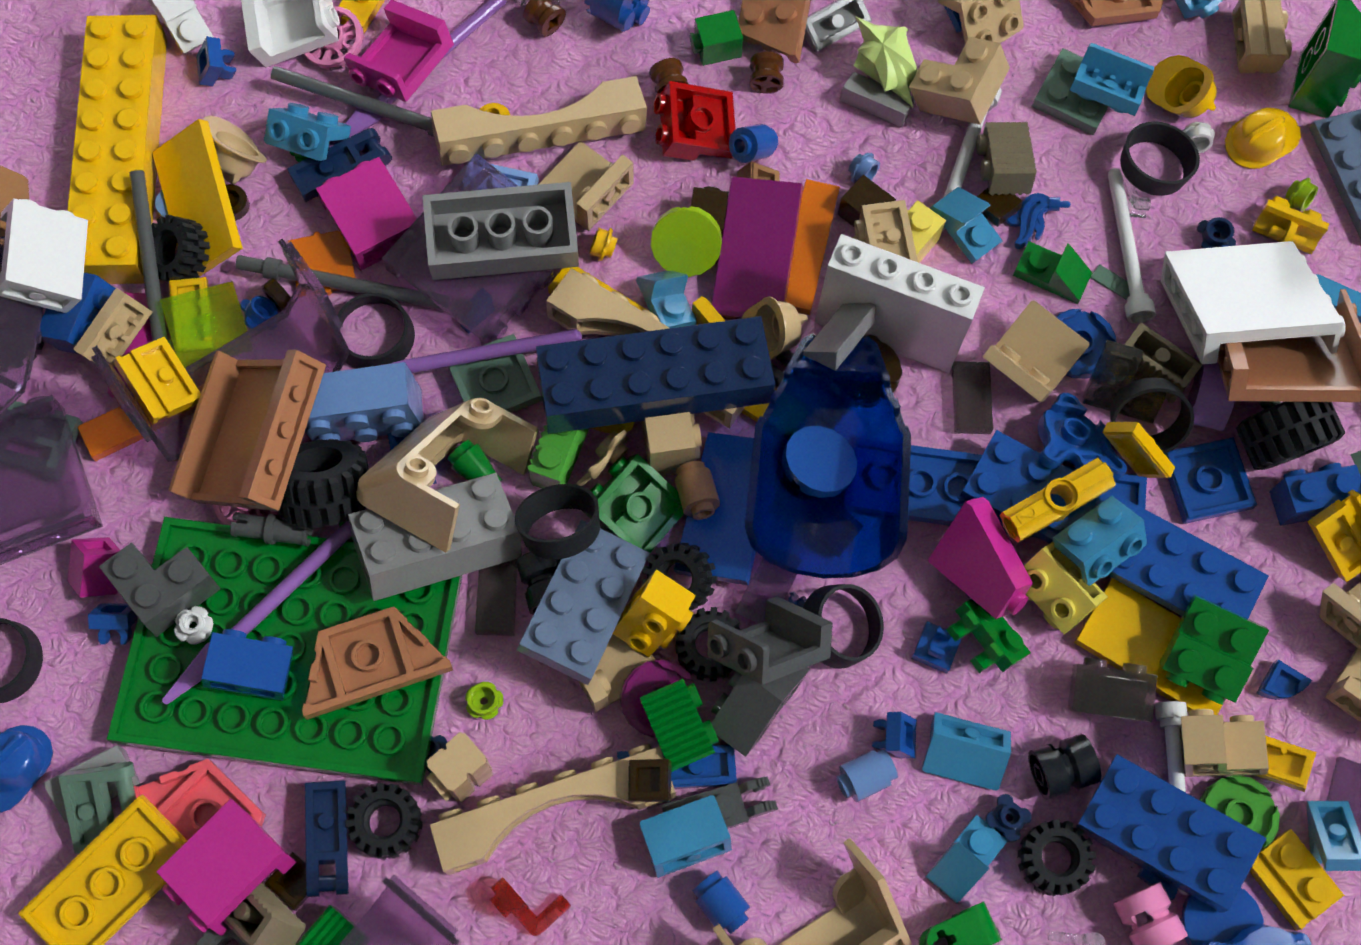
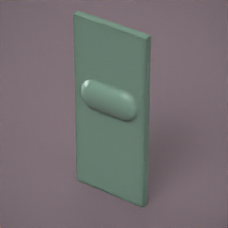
[1090,264,1130,300]

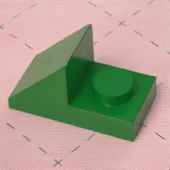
[1013,241,1092,304]

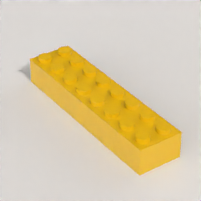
[67,15,168,284]

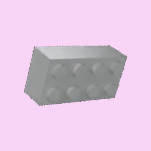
[422,182,579,280]
[348,473,521,601]

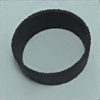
[1120,122,1200,196]
[335,293,415,369]
[1110,377,1194,454]
[515,484,600,559]
[803,584,884,669]
[0,618,43,703]

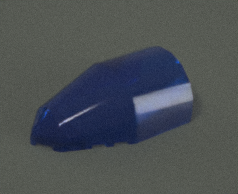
[745,333,911,579]

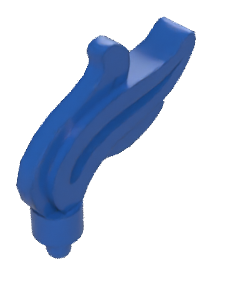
[1006,193,1071,249]

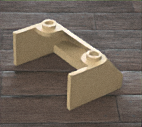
[356,398,538,553]
[712,838,912,945]

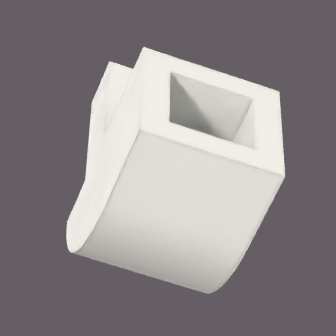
[147,0,213,54]

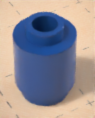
[729,124,778,163]
[692,871,750,934]

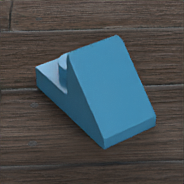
[930,187,1003,264]
[636,271,697,328]
[1307,801,1361,871]
[926,815,1008,904]

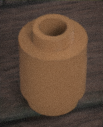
[675,461,720,520]

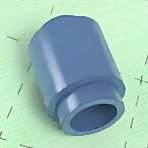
[836,749,898,802]

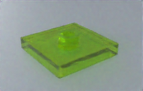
[160,281,254,370]

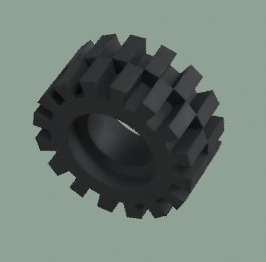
[152,215,210,281]
[642,543,717,610]
[676,607,743,682]
[346,783,423,860]
[1017,819,1096,896]

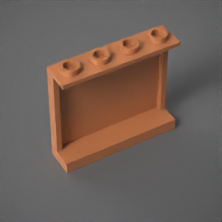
[1217,289,1361,402]
[168,350,326,511]

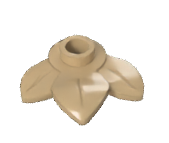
[576,430,629,486]

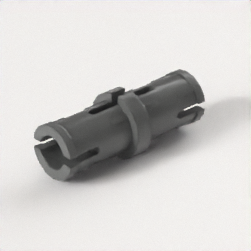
[230,512,313,547]

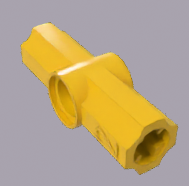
[1000,458,1116,543]

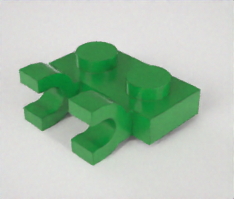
[946,599,1031,673]

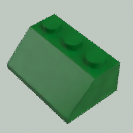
[1288,0,1361,118]

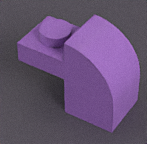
[1187,354,1235,431]

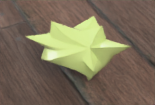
[854,16,918,107]

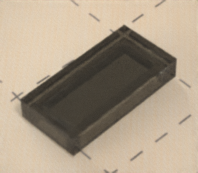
[952,361,993,434]
[475,559,518,636]

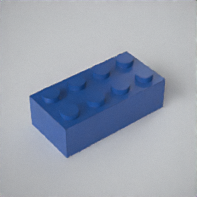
[1075,754,1267,913]

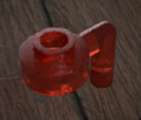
[489,877,571,936]

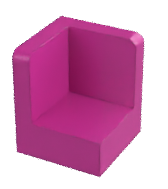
[67,537,120,597]

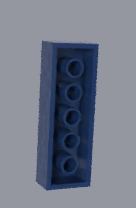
[536,316,775,434]

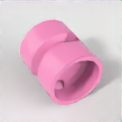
[1113,882,1188,945]

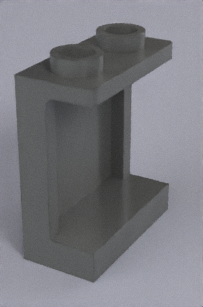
[707,596,833,685]

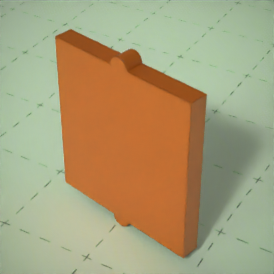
[288,230,356,298]

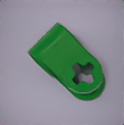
[918,901,1002,945]

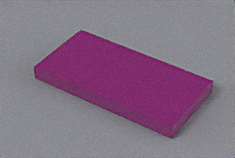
[712,177,803,320]

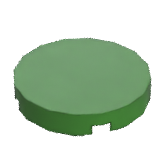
[1199,775,1280,850]

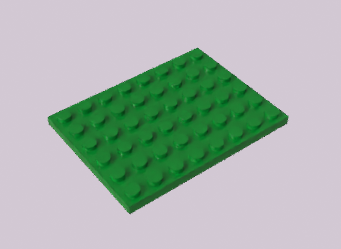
[107,517,462,786]

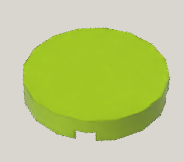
[650,206,722,277]

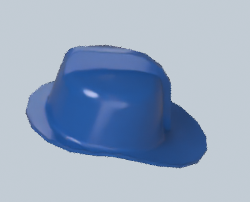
[0,725,53,813]

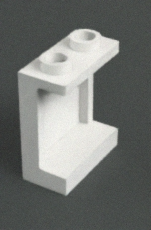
[241,0,340,67]
[0,198,88,313]

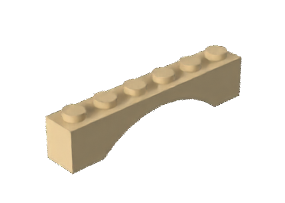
[431,76,647,166]
[546,268,745,429]
[430,744,676,875]

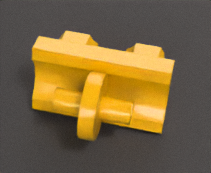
[1252,196,1329,255]

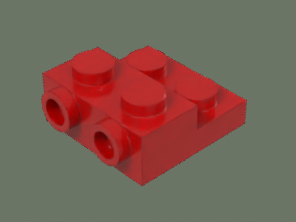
[653,81,736,161]

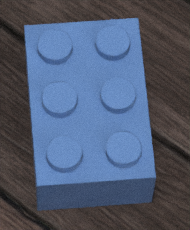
[305,362,424,442]

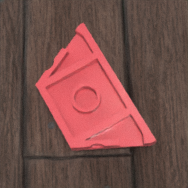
[134,759,266,840]

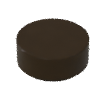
[226,184,250,221]
[262,278,296,314]

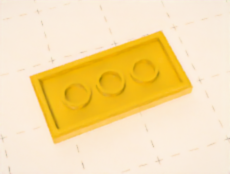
[152,119,243,277]
[1074,578,1223,715]
[18,794,188,945]

